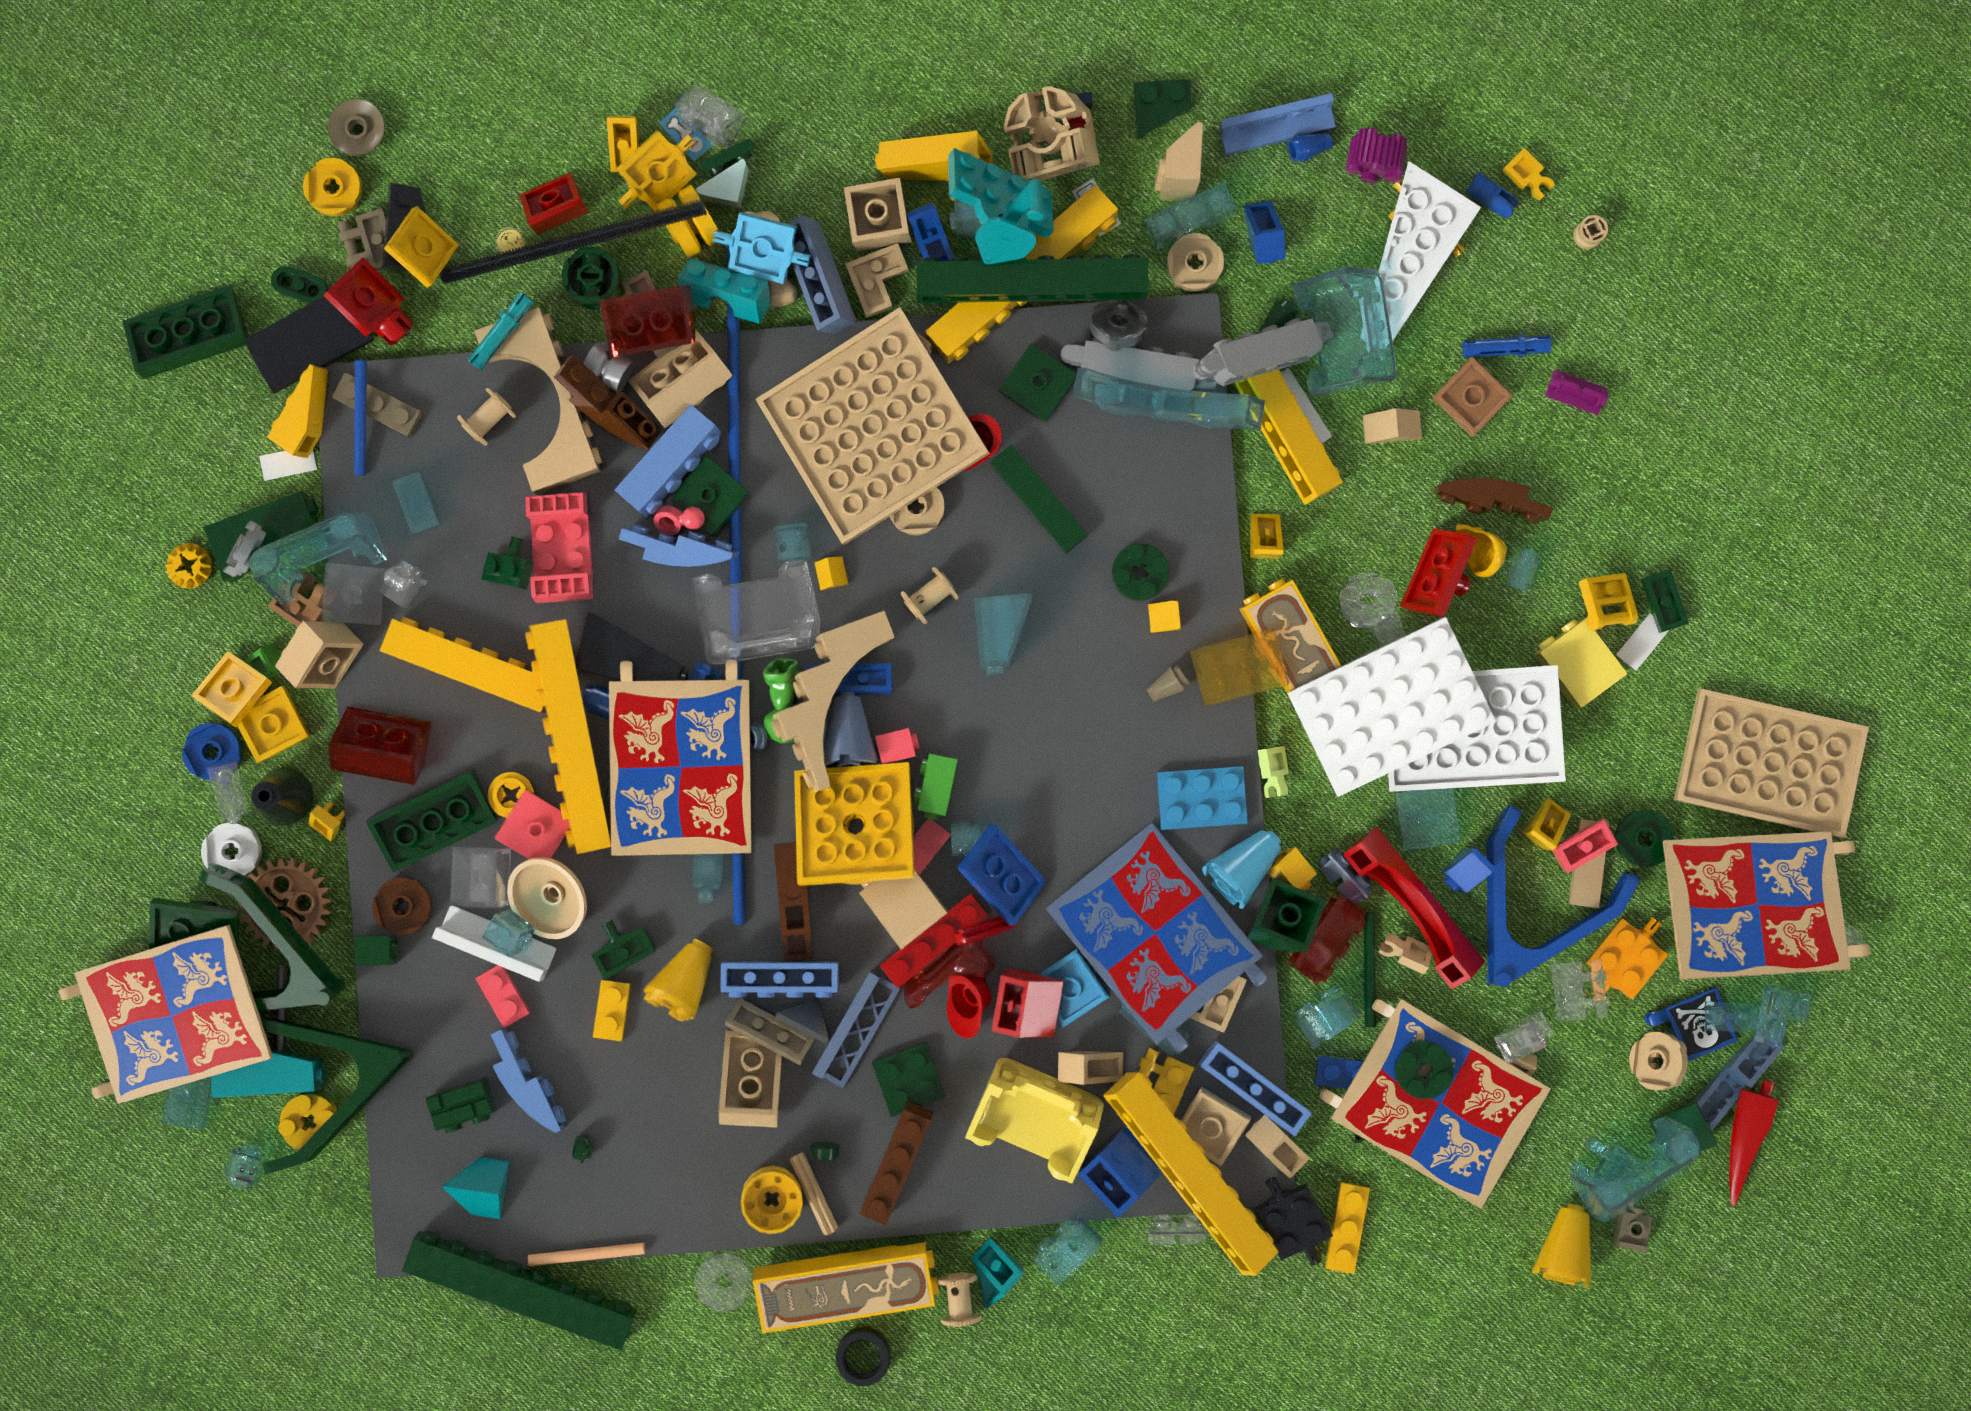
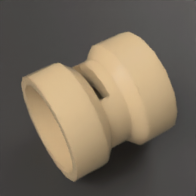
[1573,215,1608,249]

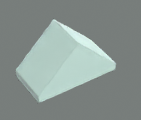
[695,159,749,209]

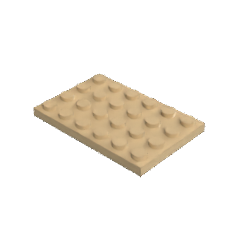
[1674,688,1869,839]

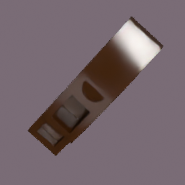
[554,354,662,451]
[1433,478,1553,524]
[774,842,813,962]

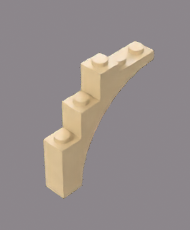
[771,611,895,792]

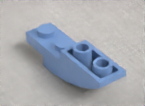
[619,524,739,567]
[491,1027,566,1133]

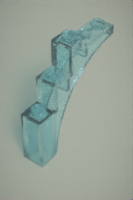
[1074,368,1265,429]

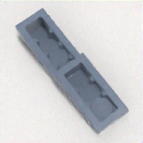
[1688,1026,1785,1131]

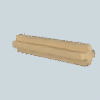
[790,1152,838,1235]

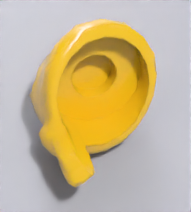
[1455,524,1507,577]

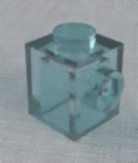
[482,909,536,957]

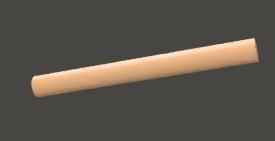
[528,1242,645,1266]

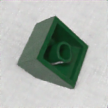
[1247,878,1327,953]

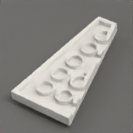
[1360,161,1481,354]

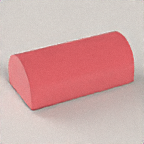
[1552,819,1618,873]

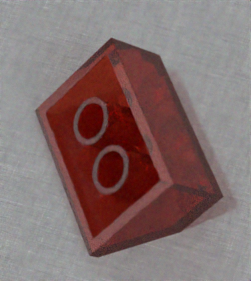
[599,285,696,358]
[329,706,432,785]
[1286,893,1367,985]

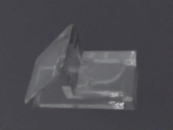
[1494,1010,1554,1063]

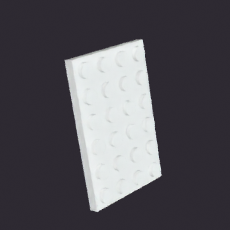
[1287,617,1496,797]
[1388,665,1566,792]

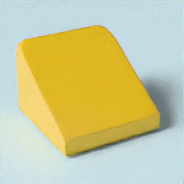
[1148,600,1181,633]

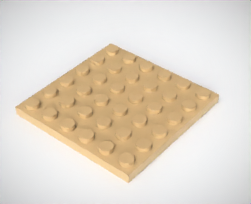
[755,307,990,545]

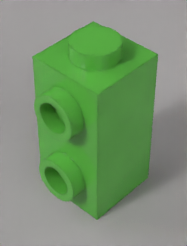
[913,754,958,820]

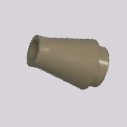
[1146,665,1190,703]

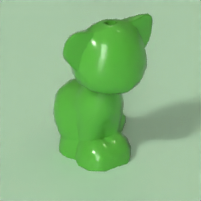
[762,658,800,744]

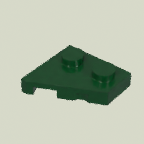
[1133,79,1192,139]

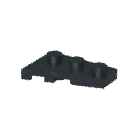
[382,182,440,277]

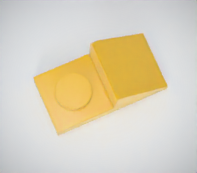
[607,116,641,172]

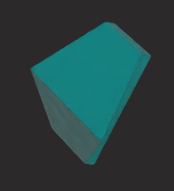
[441,1156,510,1219]
[971,1238,1024,1310]

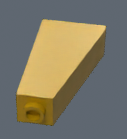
[875,131,993,181]

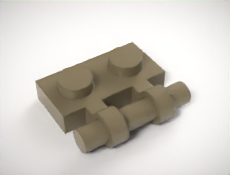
[338,208,387,271]

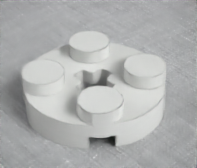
[201,823,262,876]

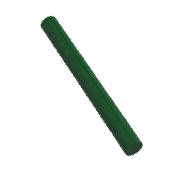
[1363,912,1376,1027]

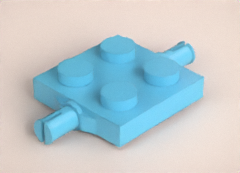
[713,212,811,284]

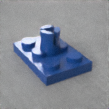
[957,824,1047,926]

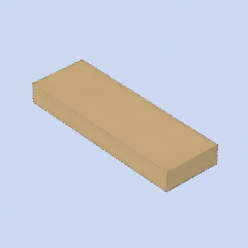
[1568,819,1610,908]

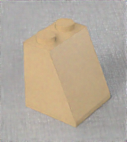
[859,868,948,949]

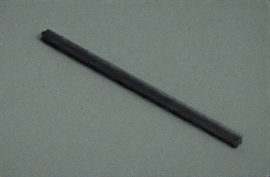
[440,199,707,284]

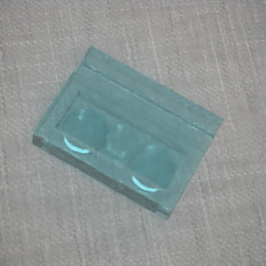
[161,1076,212,1130]

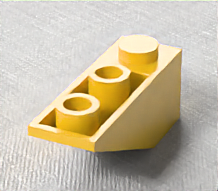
[267,364,328,459]

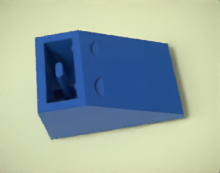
[1078,1124,1162,1218]

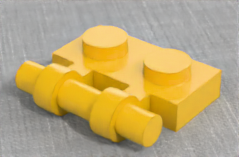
[1139,1048,1194,1116]

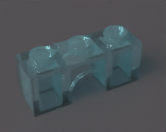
[1145,182,1236,250]

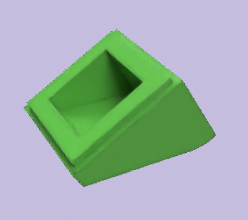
[244,644,281,679]

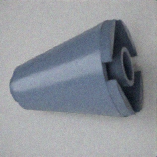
[823,692,878,768]

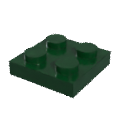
[872,1042,946,1117]

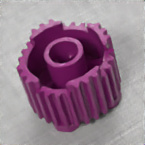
[1345,128,1408,184]

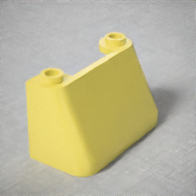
[965,1058,1104,1183]

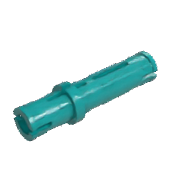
[467,291,534,371]

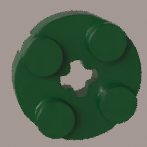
[1112,543,1169,601]
[1613,810,1674,867]
[1394,1040,1454,1099]

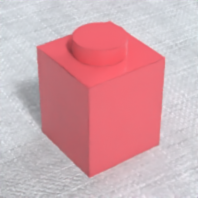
[875,728,920,764]

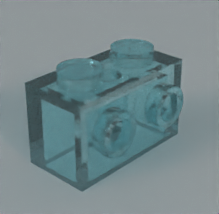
[1034,1215,1103,1286]

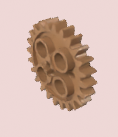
[237,858,334,951]

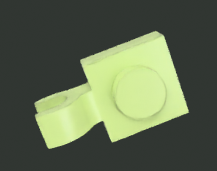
[1258,746,1289,798]

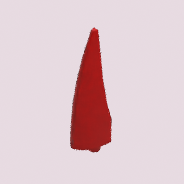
[1729,1080,1779,1206]

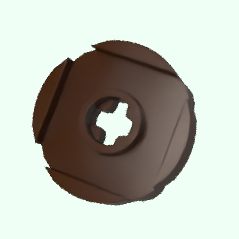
[372,877,432,935]

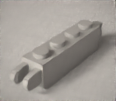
[1193,318,1334,386]
[1060,338,1217,397]

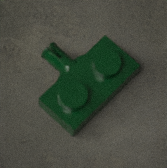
[481,536,534,590]
[591,920,656,980]

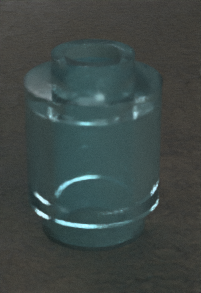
[1506,548,1542,592]

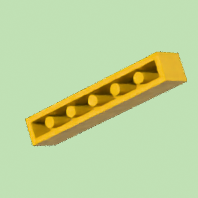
[1235,369,1343,505]
[380,617,546,714]

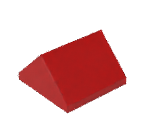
[519,172,589,235]

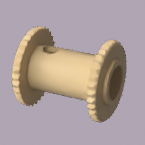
[457,388,516,446]
[901,567,959,624]
[937,1272,982,1327]

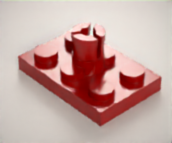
[1400,528,1477,618]

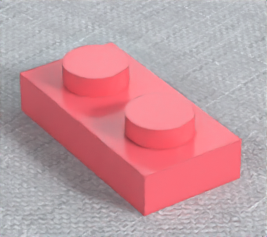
[475,965,531,1028]

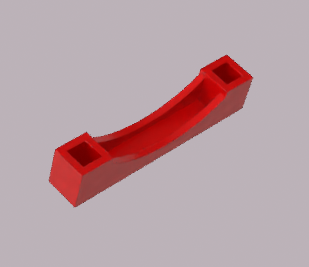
[1343,826,1486,990]

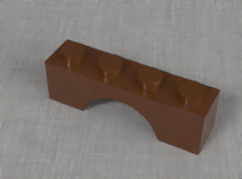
[859,1100,934,1226]

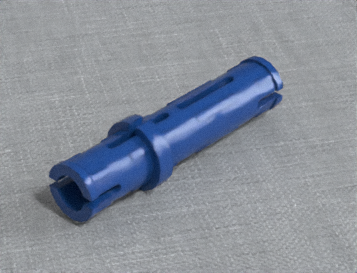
[1462,334,1551,358]

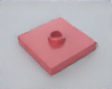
[494,789,570,859]

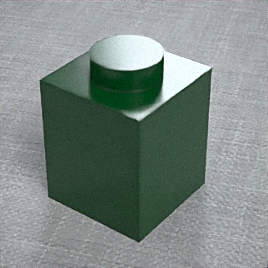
[355,935,401,965]

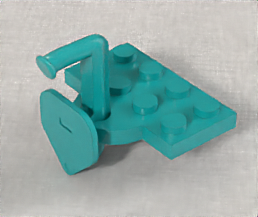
[948,148,1054,264]

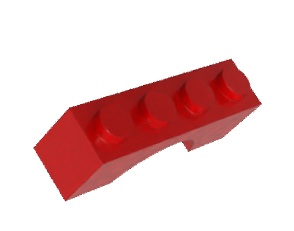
[880,893,989,989]

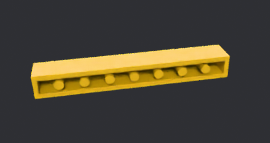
[925,185,1118,364]
[525,619,611,854]
[1103,1072,1278,1276]

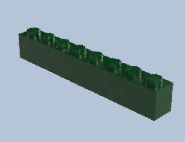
[916,254,1149,303]
[402,1230,637,1351]

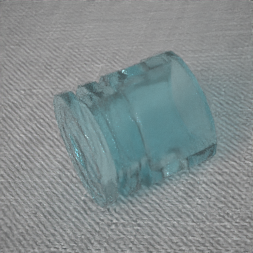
[774,523,812,563]
[951,821,986,857]

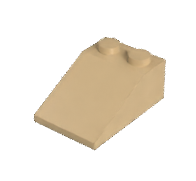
[719,1030,782,1127]

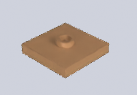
[1431,357,1513,437]

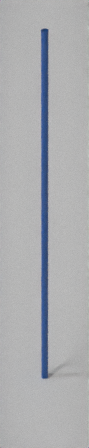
[727,245,745,925]

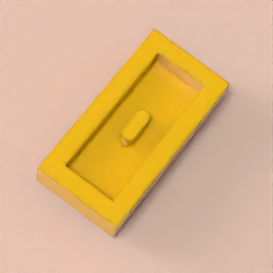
[593,979,631,1041]

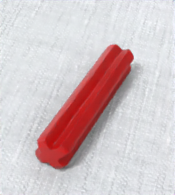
[954,916,1017,946]

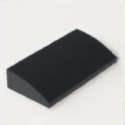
[243,297,374,394]

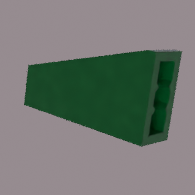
[204,491,319,583]

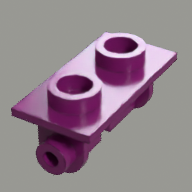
[1545,369,1609,415]

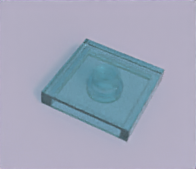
[1394,788,1461,851]

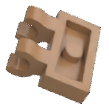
[268,569,337,627]

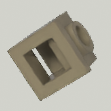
[1612,1205,1652,1253]

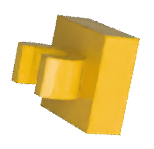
[308,802,345,842]

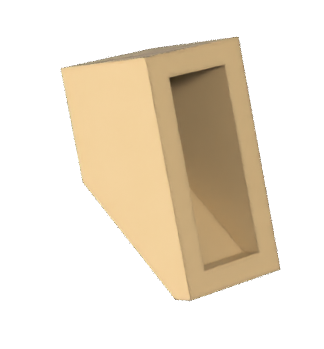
[1058,1051,1123,1085]
[1245,1115,1310,1179]

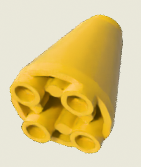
[644,939,713,1022]

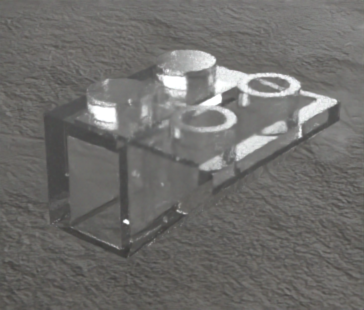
[674,83,747,148]

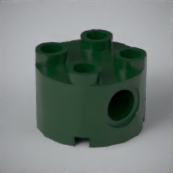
[561,246,623,310]

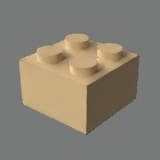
[844,178,912,252]
[275,621,363,689]

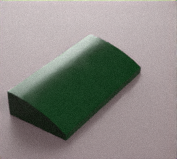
[122,285,249,379]
[366,768,497,872]

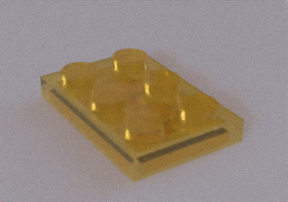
[1190,628,1289,706]

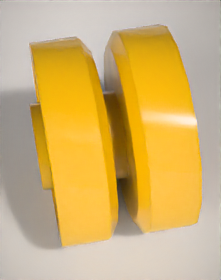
[656,184,719,259]

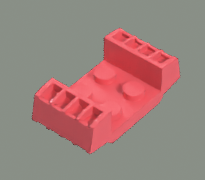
[525,491,593,604]

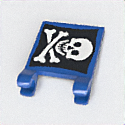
[1644,987,1738,1064]

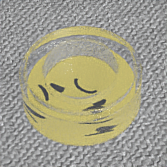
[495,227,525,254]

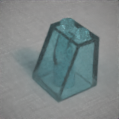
[974,593,1032,676]

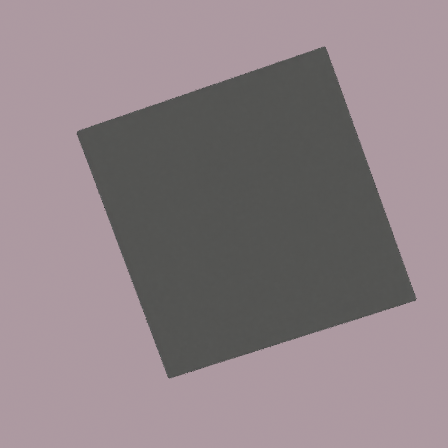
[319,293,1296,1278]

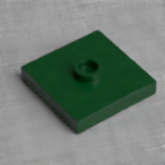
[999,343,1078,423]
[670,455,750,537]

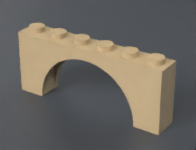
[474,307,603,495]

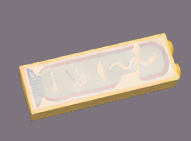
[1239,578,1341,695]
[753,1241,939,1333]

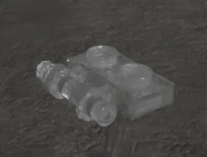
[1551,959,1610,1021]

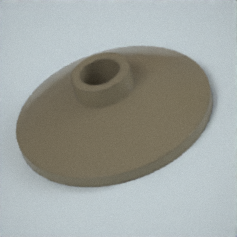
[328,99,385,156]

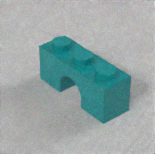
[678,258,771,324]

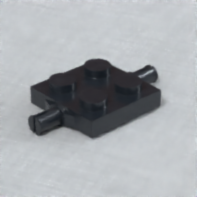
[1254,1177,1333,1266]

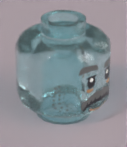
[223,1144,267,1190]

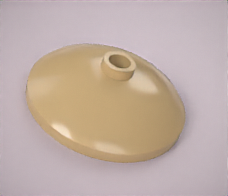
[507,857,587,939]

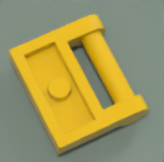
[1579,573,1638,630]

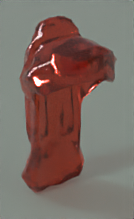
[904,939,996,1009]

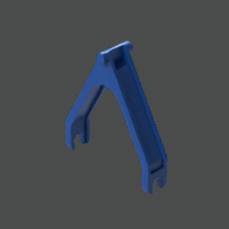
[1486,804,1640,987]

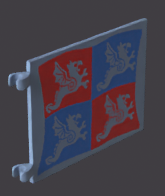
[1046,823,1267,1052]

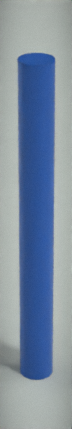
[354,360,367,475]

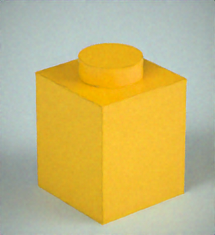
[1268,847,1317,891]

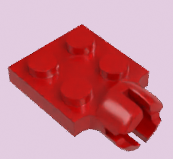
[323,257,414,346]

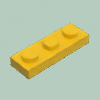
[1324,1181,1370,1274]

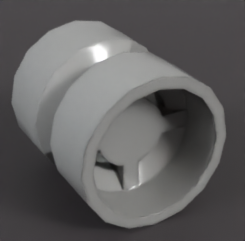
[584,343,634,393]

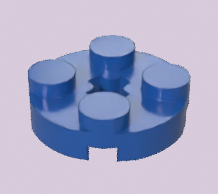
[182,723,243,780]

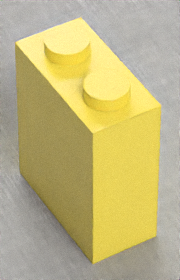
[1534,618,1627,709]

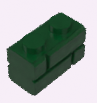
[426,1077,496,1134]

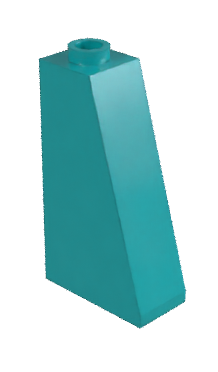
[211,1047,327,1098]

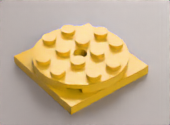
[794,762,915,886]

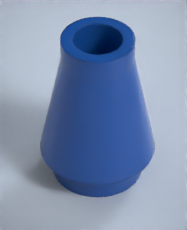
[1288,132,1332,163]

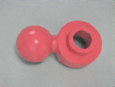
[653,505,705,536]

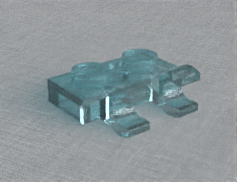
[1569,1137,1641,1208]

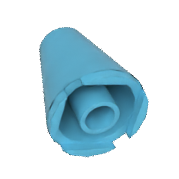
[1202,830,1281,909]

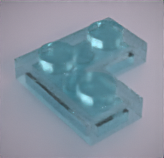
[1754,984,1811,1047]

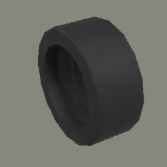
[835,1327,891,1386]

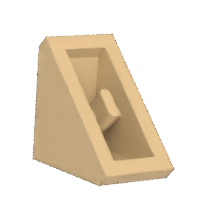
[1362,408,1422,444]

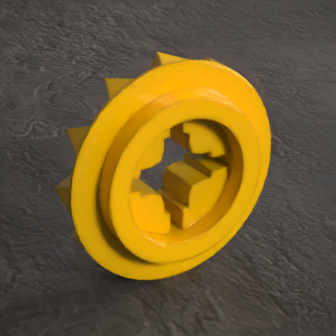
[165,543,212,589]
[488,772,535,818]

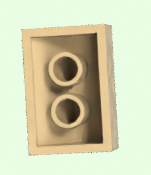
[1154,122,1203,202]
[628,329,733,428]

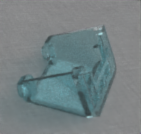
[1293,267,1397,396]
[249,512,387,605]
[1568,1115,1700,1222]

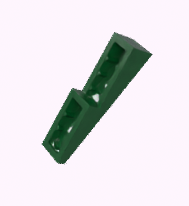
[989,444,1088,554]

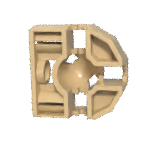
[1004,86,1100,181]

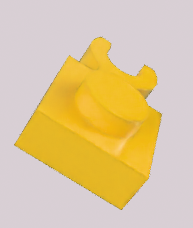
[1502,148,1555,200]

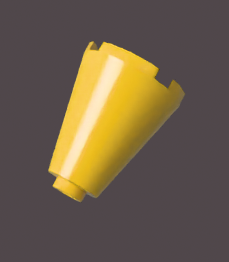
[1532,1203,1591,1288]

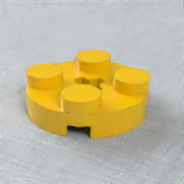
[303,158,363,217]
[278,1093,337,1150]

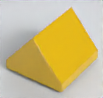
[814,556,848,591]

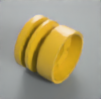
[741,1165,803,1234]

